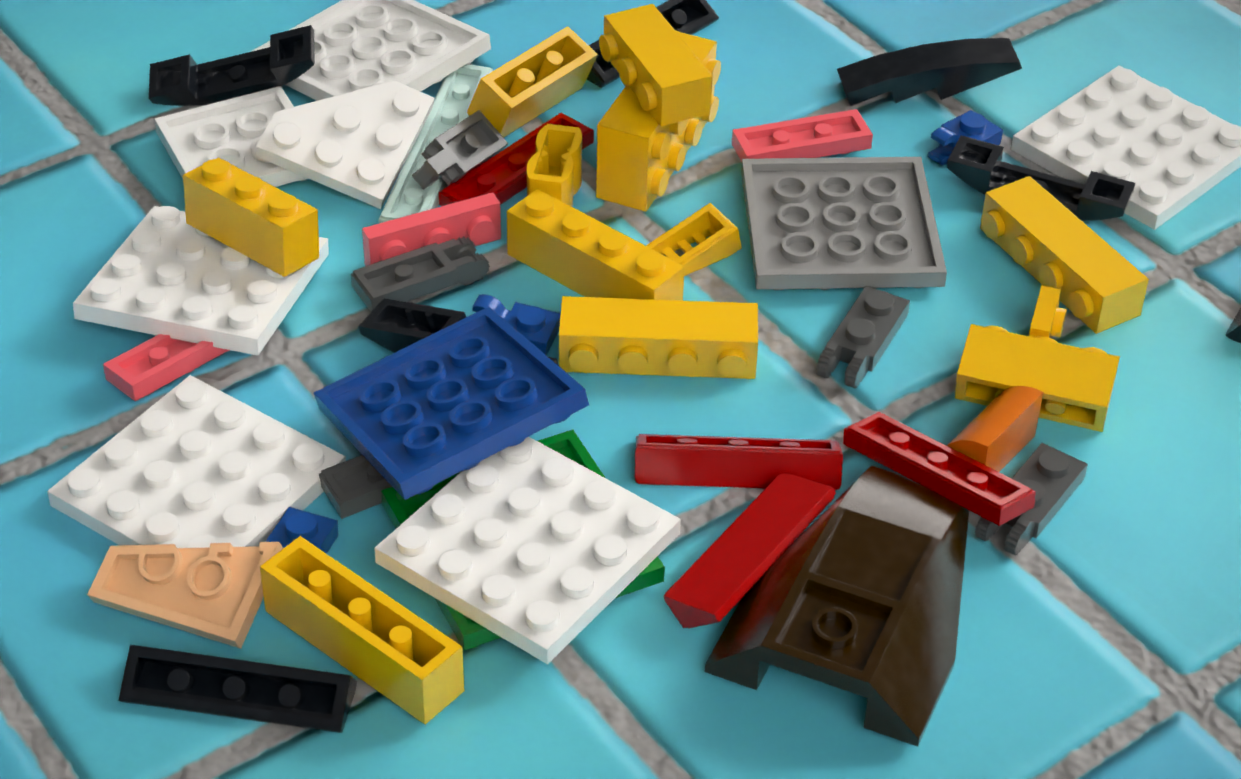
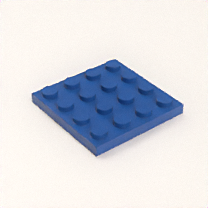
[314,307,589,500]

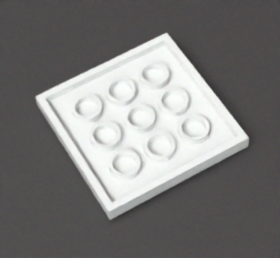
[251,0,491,101]
[1011,66,1241,230]
[73,206,329,356]
[47,375,346,548]
[374,437,681,665]

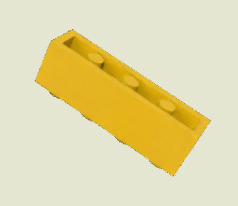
[980,176,1149,334]
[507,189,684,301]
[559,296,758,379]
[260,536,464,725]

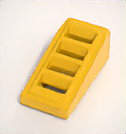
[646,203,742,276]

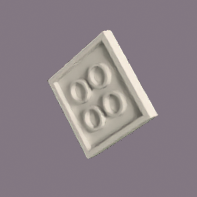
[154,86,308,187]

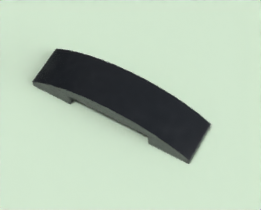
[148,25,315,106]
[947,135,1136,221]

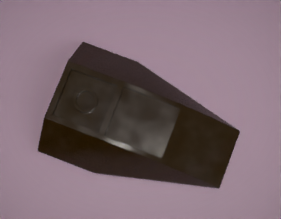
[705,466,969,747]

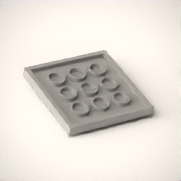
[741,157,947,290]

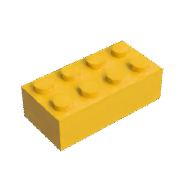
[596,31,721,212]

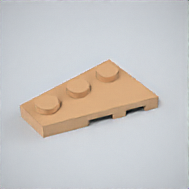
[87,542,283,649]

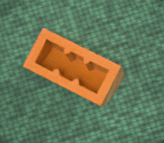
[946,386,1044,472]

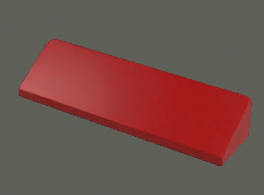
[635,434,843,491]
[664,473,836,628]

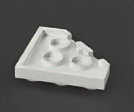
[255,80,435,209]

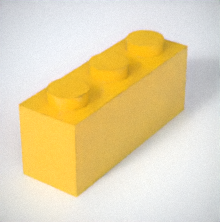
[599,4,713,127]
[467,26,598,138]
[183,157,319,277]
[955,324,1120,432]

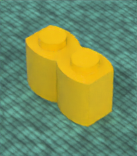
[527,124,582,207]

